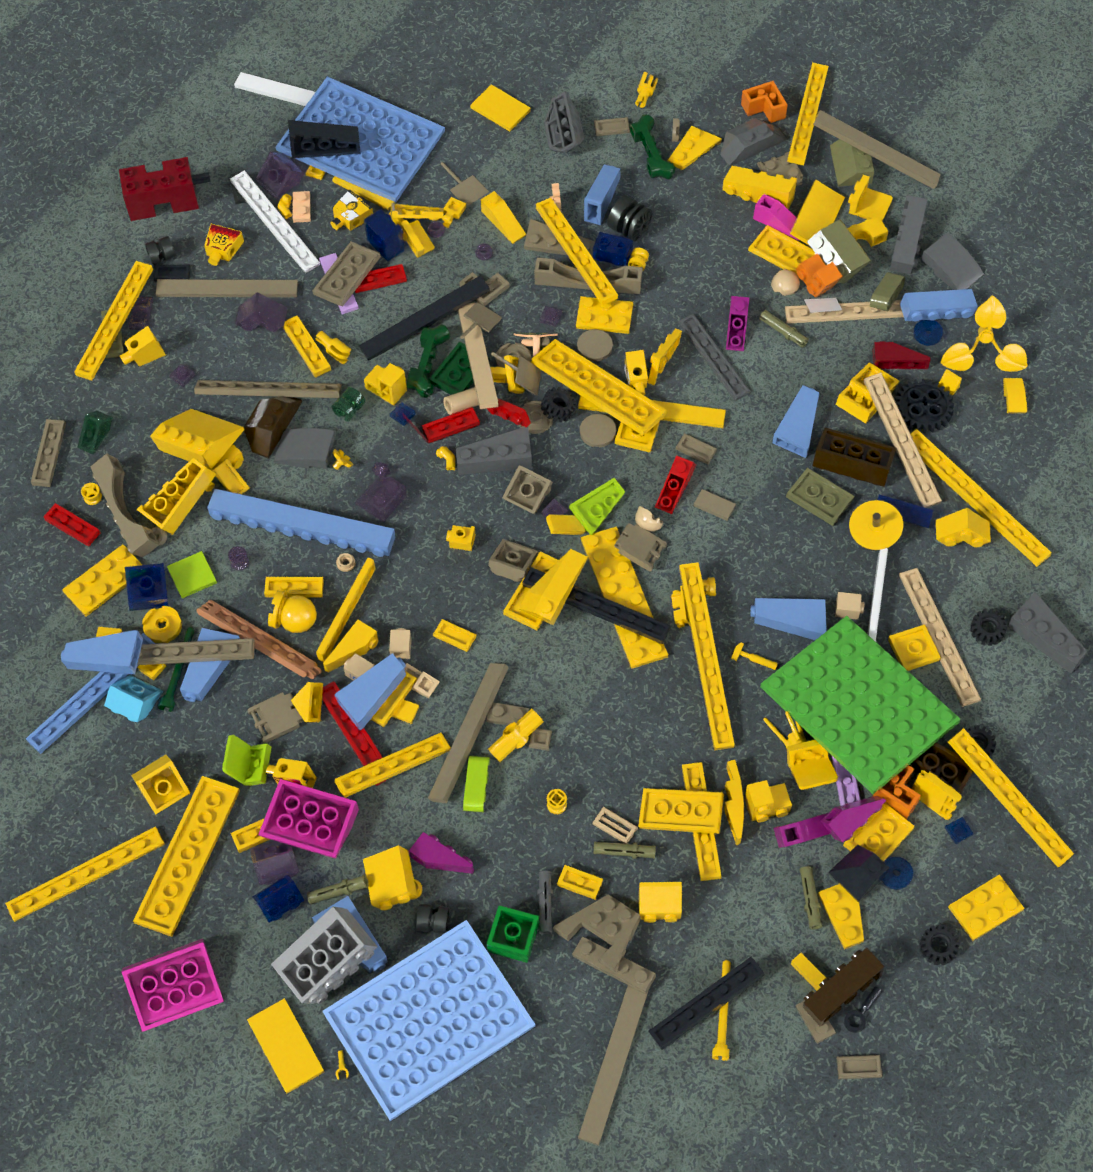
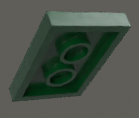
[429,341,490,395]

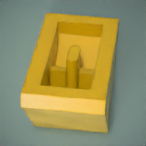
[291,682,323,722]

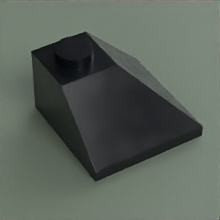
[828,845,889,902]

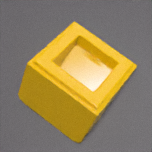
[938,369,962,395]

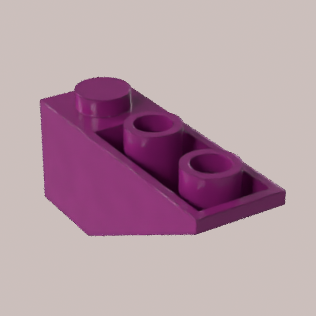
[726,296,749,351]
[820,796,886,842]
[773,813,830,848]
[409,832,474,874]

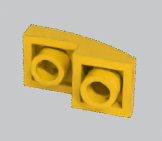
[1003,378,1027,413]

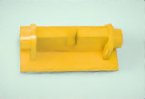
[671,586,690,628]

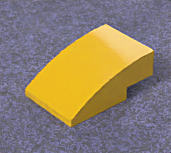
[835,362,899,423]

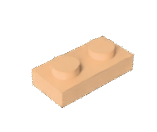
[293,191,311,223]

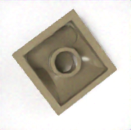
[502,465,553,515]
[488,539,538,582]

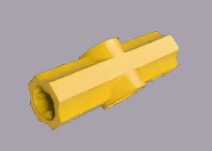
[488,708,544,762]

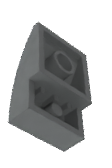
[922,232,984,290]
[274,428,336,469]

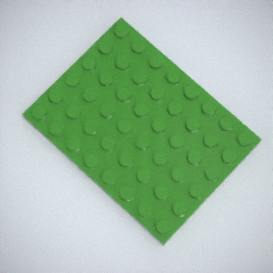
[760,616,960,794]

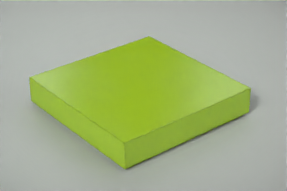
[167,551,217,598]

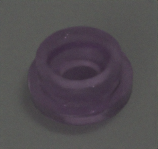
[428,221,445,238]
[475,243,493,260]
[372,462,390,477]

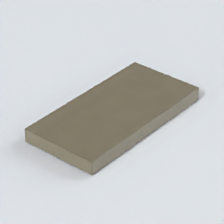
[312,242,381,307]

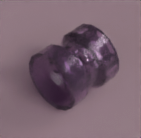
[228,546,249,571]

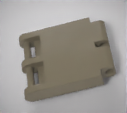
[757,152,803,186]
[614,523,667,571]
[247,692,304,743]

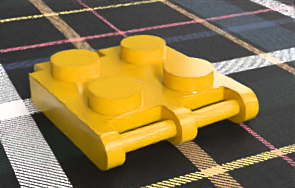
[912,770,962,820]

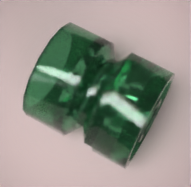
[331,387,366,422]

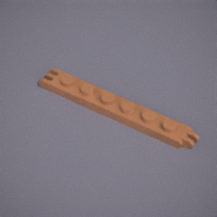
[197,600,321,679]

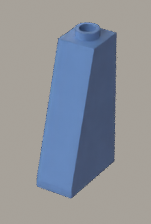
[584,164,620,225]
[773,385,819,458]
[750,598,826,640]
[180,628,240,702]
[61,630,143,674]
[335,653,406,730]
[312,896,388,973]

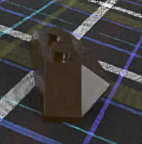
[244,396,302,459]

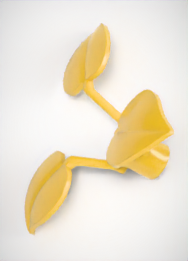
[941,295,1028,372]

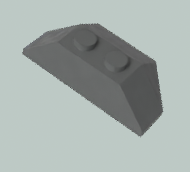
[544,91,585,153]
[720,118,787,167]

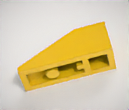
[481,191,526,244]
[323,620,378,672]

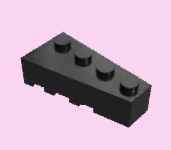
[288,120,360,158]

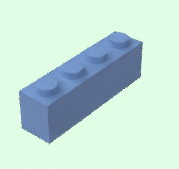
[900,289,978,322]

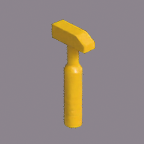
[731,642,778,670]

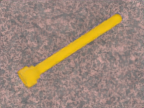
[712,960,731,1061]

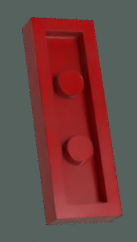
[355,264,407,293]
[487,398,531,428]
[422,407,480,443]
[44,503,100,547]

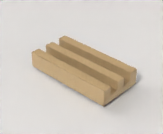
[593,807,638,844]

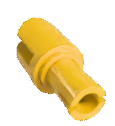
[635,72,658,108]
[315,331,351,364]

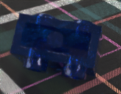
[593,232,633,266]
[252,874,304,923]

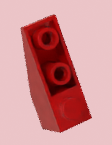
[655,455,697,514]

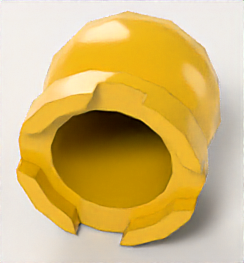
[268,591,317,633]

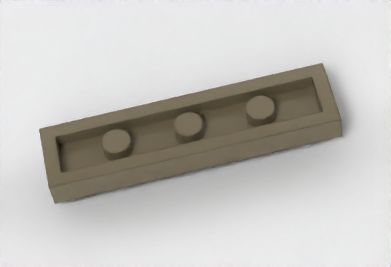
[31,419,66,487]
[572,937,656,994]

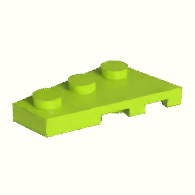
[569,478,625,535]

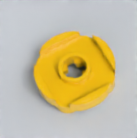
[142,606,182,644]

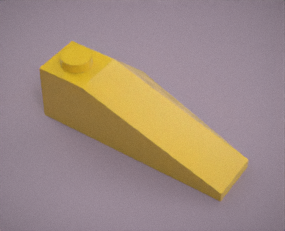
[519,549,588,625]

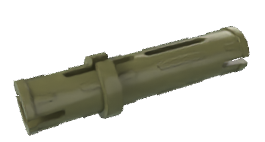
[759,310,809,348]
[594,841,656,859]
[800,866,823,930]
[307,875,369,905]

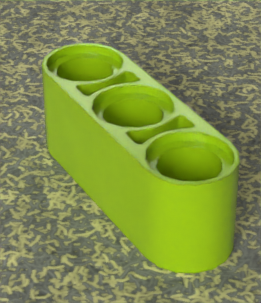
[463,756,490,813]

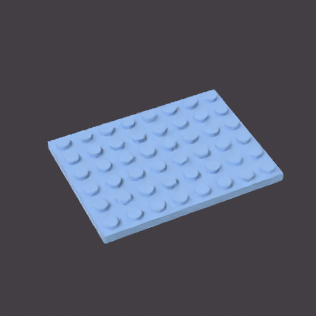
[323,920,535,1121]

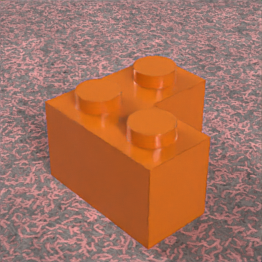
[741,81,787,123]
[796,253,843,298]
[872,765,921,820]

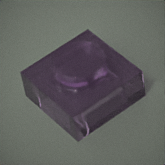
[539,306,562,327]
[169,364,195,387]
[541,499,568,518]

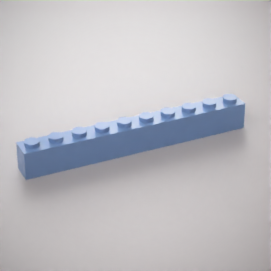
[207,489,395,557]

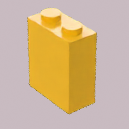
[363,845,417,910]

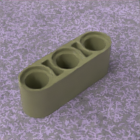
[870,272,905,312]

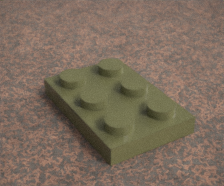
[786,468,854,526]

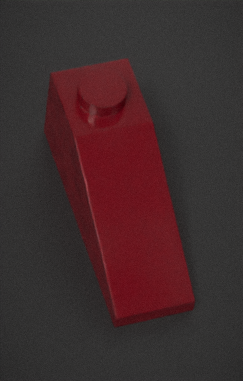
[872,341,930,369]

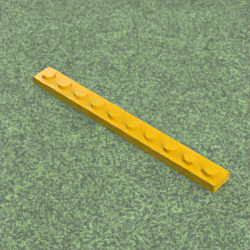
[911,429,1052,567]
[679,562,735,750]

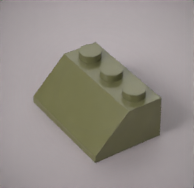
[830,131,874,187]
[807,219,872,283]

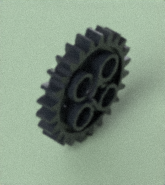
[895,379,954,433]

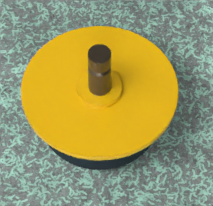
[849,500,903,551]

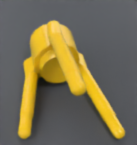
[764,711,807,748]

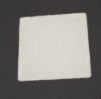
[804,298,842,313]

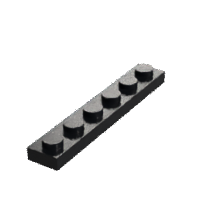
[648,956,765,1050]

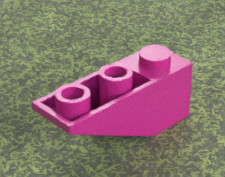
[753,194,799,241]

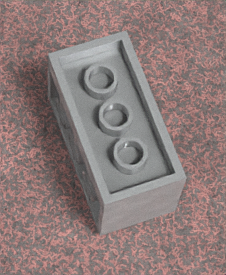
[271,906,378,1004]

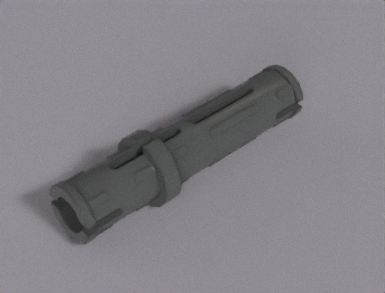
[537,871,553,934]

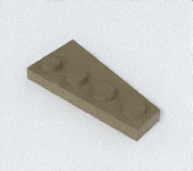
[524,219,596,258]

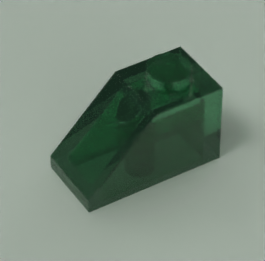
[77,411,113,454]

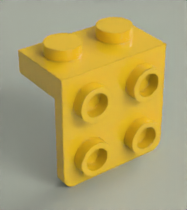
[848,175,893,222]
[787,740,838,790]

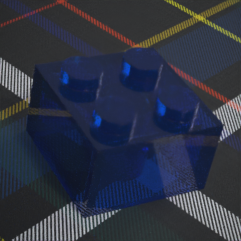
[364,209,405,262]
[125,563,168,611]

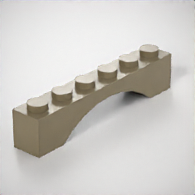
[534,258,642,294]
[90,454,160,557]

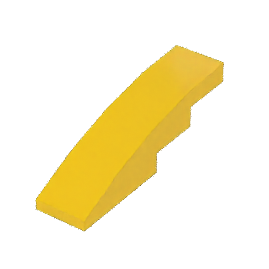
[724,760,744,845]

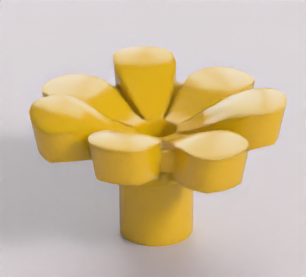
[332,449,353,470]

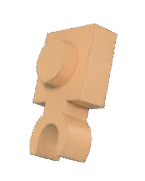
[549,183,561,211]

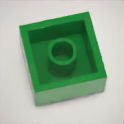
[487,906,539,963]

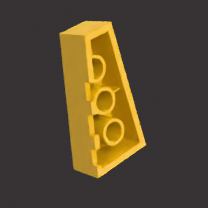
[723,166,797,209]
[137,458,216,535]

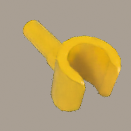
[336,1050,349,1080]

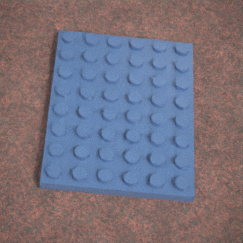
[276,77,445,203]

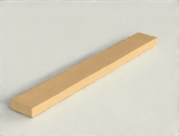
[785,300,904,323]
[458,303,498,409]
[864,372,942,509]
[899,568,981,707]

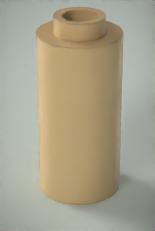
[444,387,479,415]

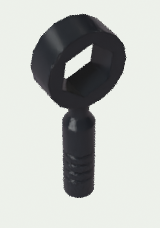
[844,986,882,1033]

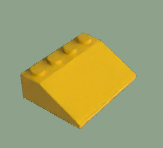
[150,409,245,470]

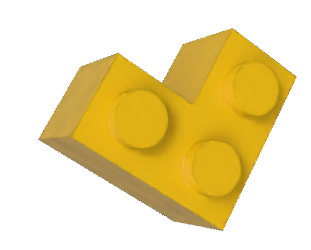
[364,363,407,405]
[936,508,991,547]
[744,780,792,822]

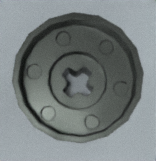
[607,195,653,241]

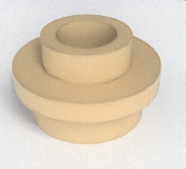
[336,553,355,572]

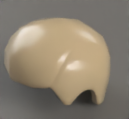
[771,269,800,296]
[635,506,663,532]

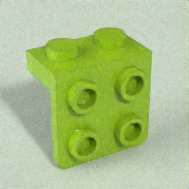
[222,735,272,786]

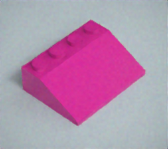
[258,779,359,859]
[122,939,224,1032]

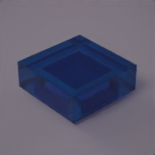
[390,402,416,426]
[945,817,974,844]

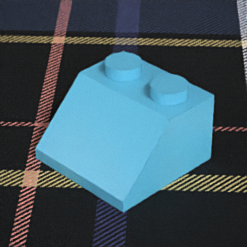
[104,675,163,722]

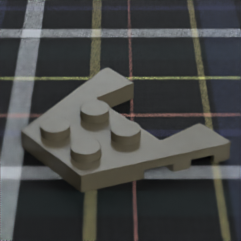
[553,894,641,973]

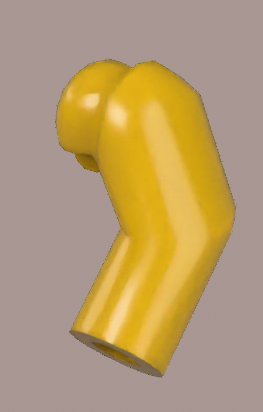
[278,194,293,219]
[436,446,455,470]

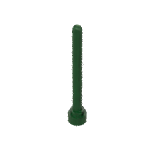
[158,627,195,712]

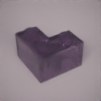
[235,292,287,332]

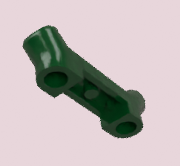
[630,114,675,180]
[407,324,450,398]

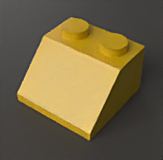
[131,755,190,815]
[639,882,682,923]

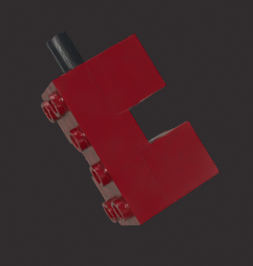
[119,157,211,221]

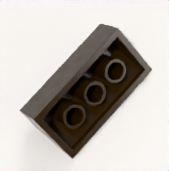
[812,428,896,487]

